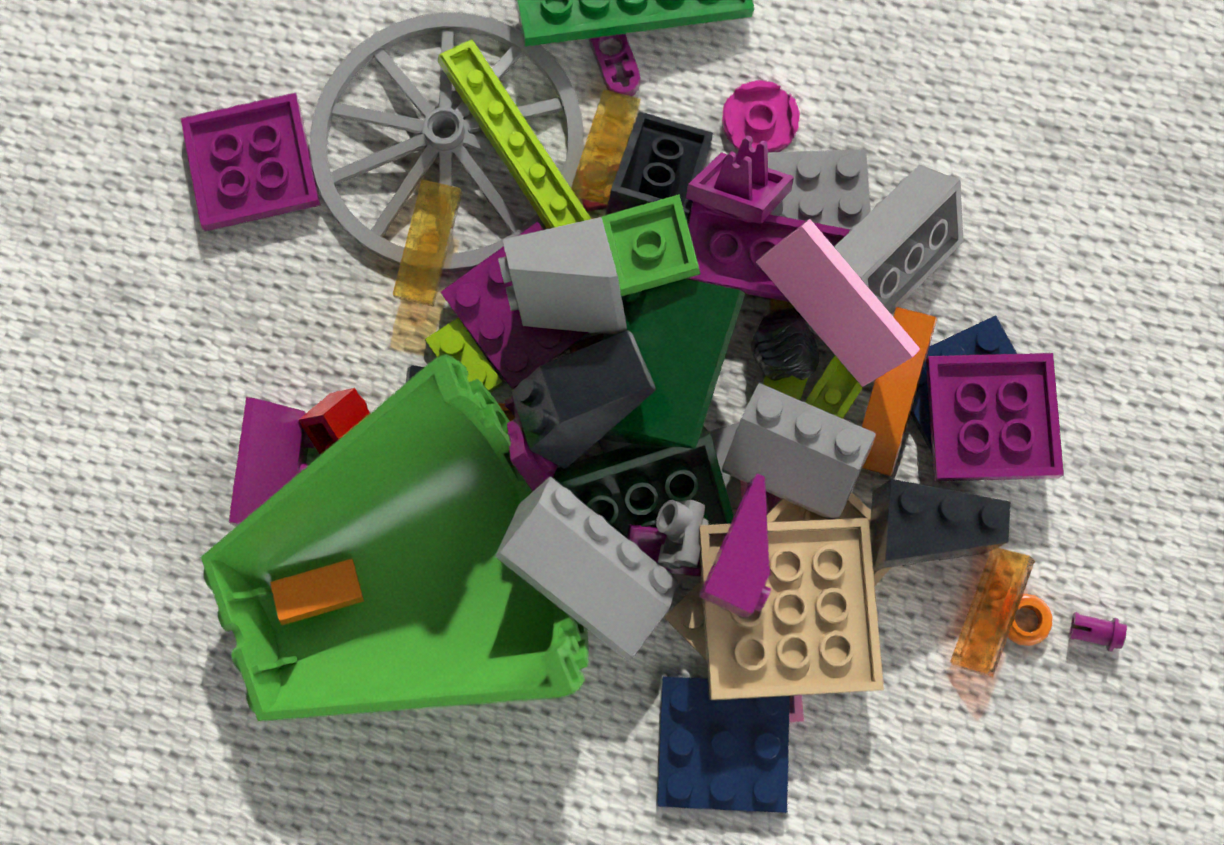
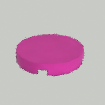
[722,80,800,152]

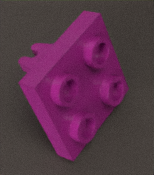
[686,136,794,224]

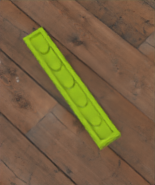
[437,39,591,229]

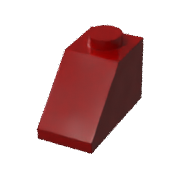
[299,388,370,455]

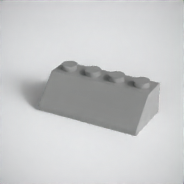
[834,165,964,314]
[495,477,678,661]

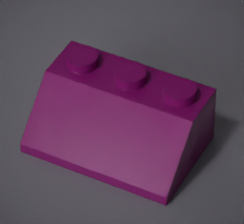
[229,397,315,527]

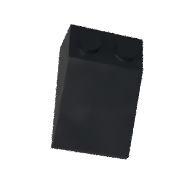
[605,111,714,222]
[511,331,656,469]

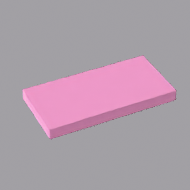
[756,219,920,387]

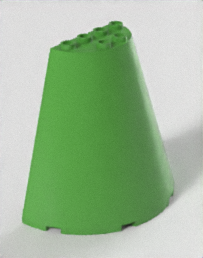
[201,354,589,721]

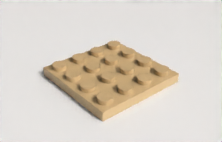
[699,518,884,700]

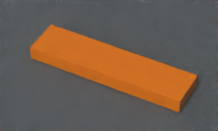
[862,307,937,477]

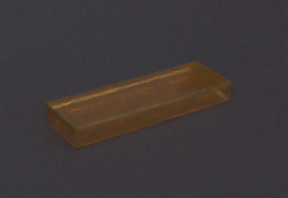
[950,548,1035,678]

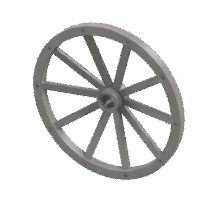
[310,12,584,272]

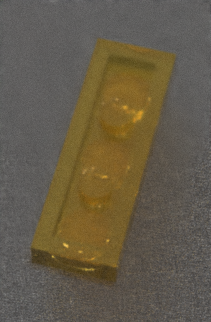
[571,90,641,205]
[392,179,462,307]

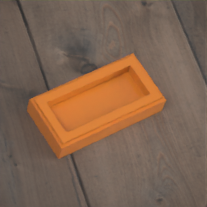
[270,559,364,625]

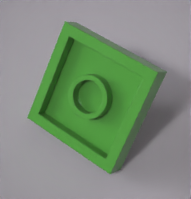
[602,195,701,296]

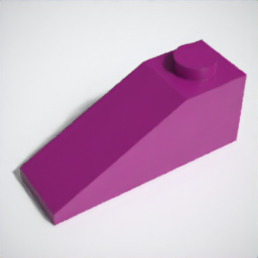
[699,473,771,618]

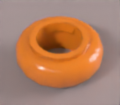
[1000,594,1053,646]

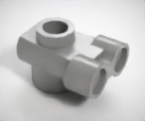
[657,500,708,569]

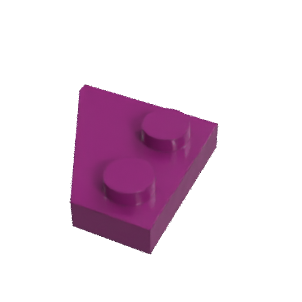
[505,396,558,491]

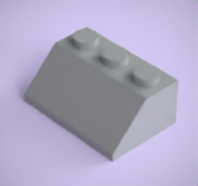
[722,383,876,520]

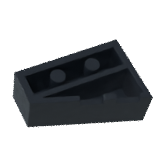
[869,479,1011,571]

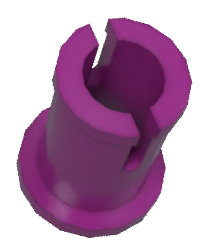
[1069,612,1127,651]

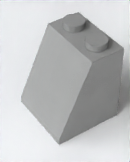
[498,217,627,335]

